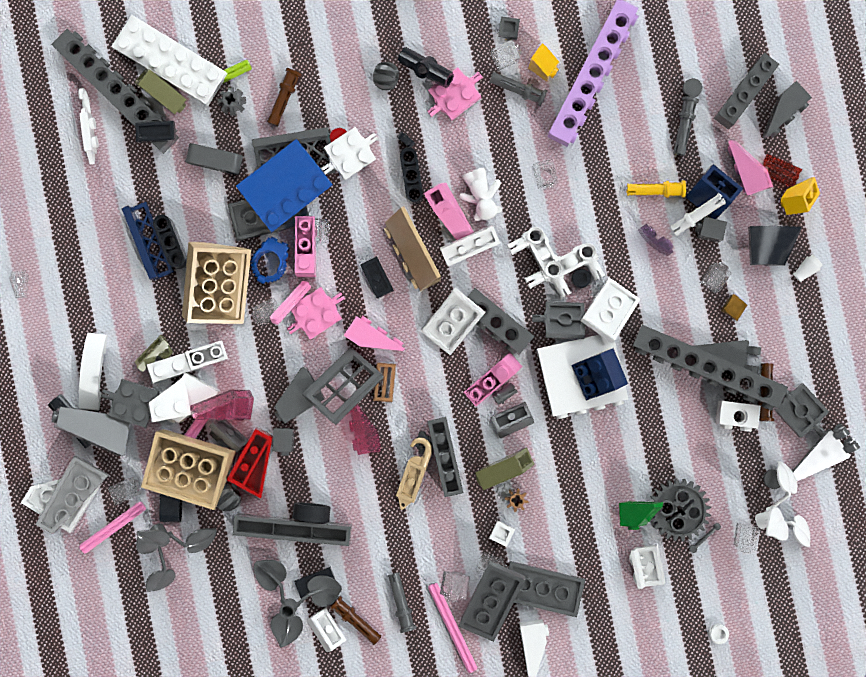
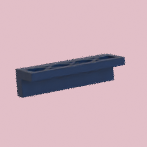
[121,202,175,281]

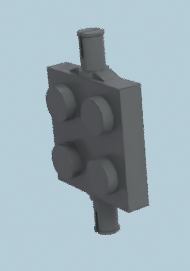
[532,301,586,339]
[101,379,160,428]
[773,383,829,438]

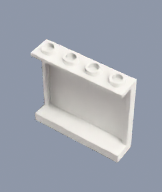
[536,334,628,419]

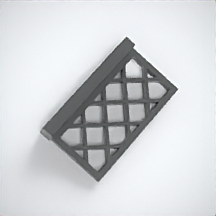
[252,127,336,174]

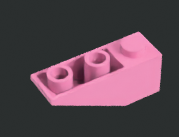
[728,140,773,196]
[424,182,474,240]
[295,216,316,277]
[344,316,405,351]
[463,353,523,406]

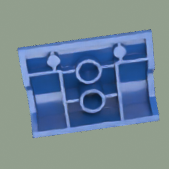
[236,139,333,232]

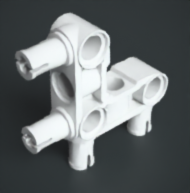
[507,227,605,298]

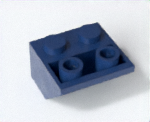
[685,164,744,219]
[572,348,628,401]

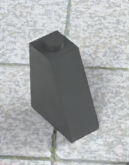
[274,366,326,423]

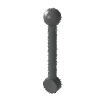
[689,523,721,553]

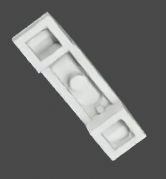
[79,333,107,411]

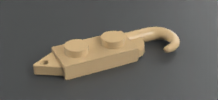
[396,438,432,510]

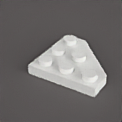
[21,479,101,533]

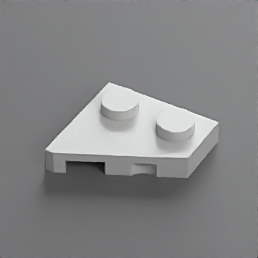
[148,378,191,423]

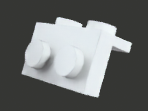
[629,545,665,589]

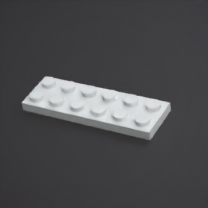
[111,15,227,106]

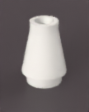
[793,254,823,282]

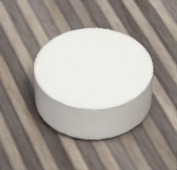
[708,624,729,644]

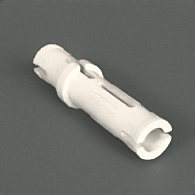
[671,193,726,236]

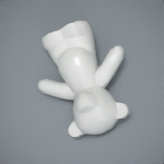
[459,168,502,221]

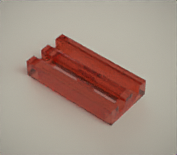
[762,154,802,187]

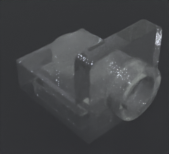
[315,219,330,244]

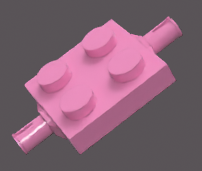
[427,67,483,121]
[287,287,345,340]

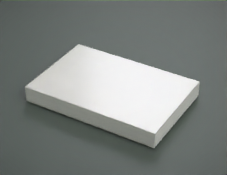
[581,278,640,343]
[421,288,485,355]

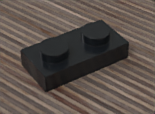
[360,256,394,299]

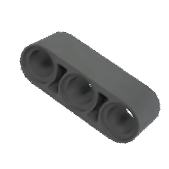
[185,143,243,175]

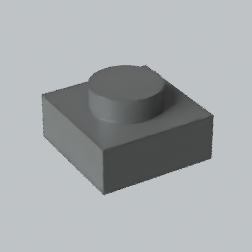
[498,16,520,40]

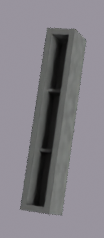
[232,513,352,546]

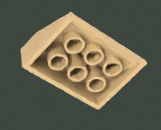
[384,206,441,292]
[182,242,251,324]
[141,429,236,510]

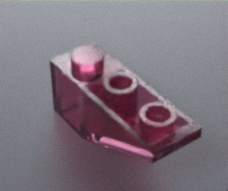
[190,389,254,421]
[349,404,382,455]

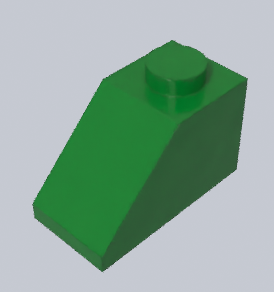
[619,501,663,530]

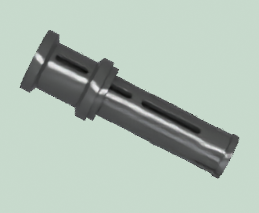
[489,71,547,106]
[673,96,699,156]
[388,572,417,633]

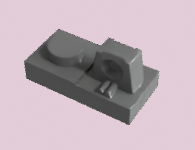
[209,415,248,454]

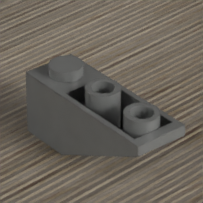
[762,81,812,139]

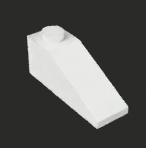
[519,619,549,677]

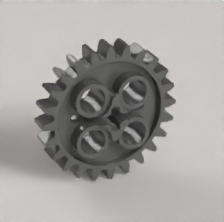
[650,478,711,542]

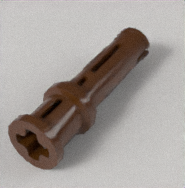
[267,68,302,127]
[757,363,775,422]
[329,595,382,645]

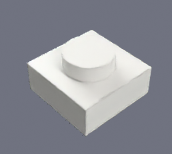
[489,520,515,547]

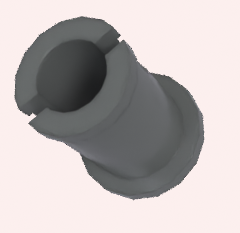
[492,383,518,405]

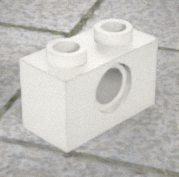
[715,401,761,432]

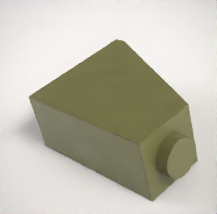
[134,68,187,114]
[476,447,535,490]

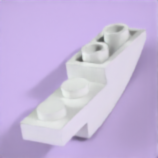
[146,340,228,384]

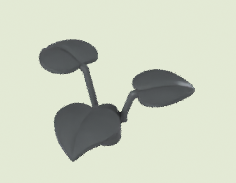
[136,523,217,592]
[254,560,342,648]

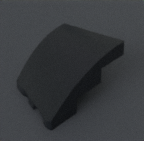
[748,226,801,266]

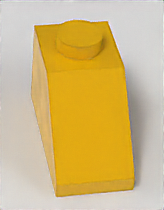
[528,43,559,82]
[781,177,820,215]

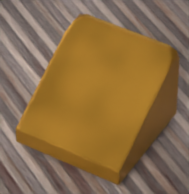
[721,294,747,321]

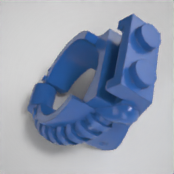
[251,236,290,284]

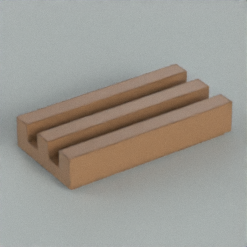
[373,363,396,402]

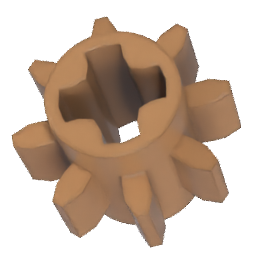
[504,488,529,512]

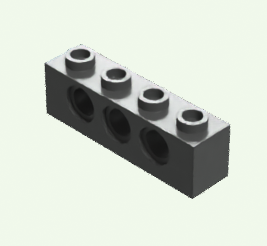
[713,53,780,130]
[467,288,534,355]
[427,416,464,497]

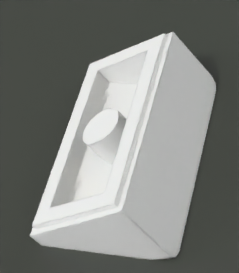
[307,607,346,652]

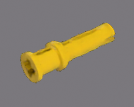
[627,180,686,198]

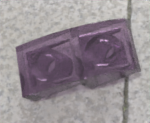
[638,224,673,256]

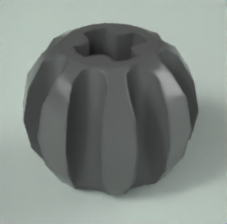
[373,62,399,90]
[218,87,246,116]
[217,482,241,512]

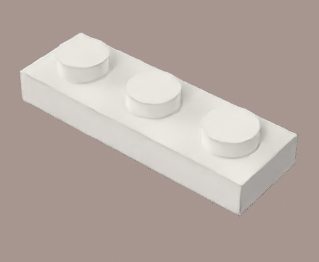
[440,225,500,266]

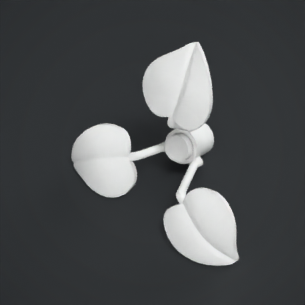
[755,461,810,547]

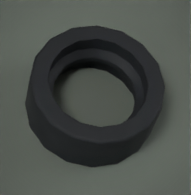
[292,502,331,523]

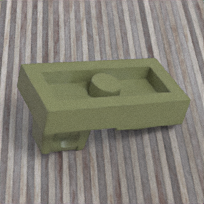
[134,334,173,372]

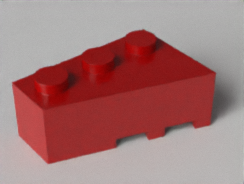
[227,427,273,498]

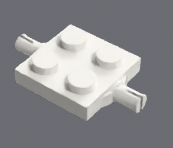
[321,127,378,180]

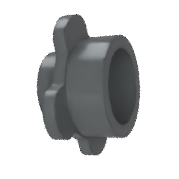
[413,431,432,454]

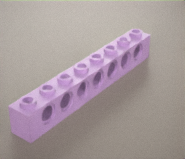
[547,0,639,147]

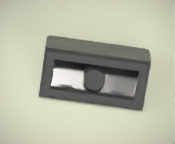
[491,402,534,438]

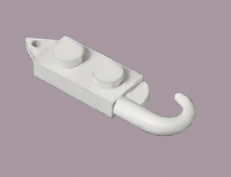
[78,88,99,164]

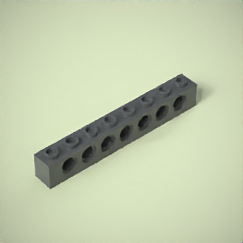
[51,29,179,154]
[632,324,788,411]

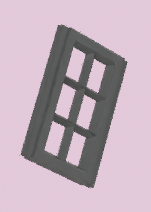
[302,347,384,425]

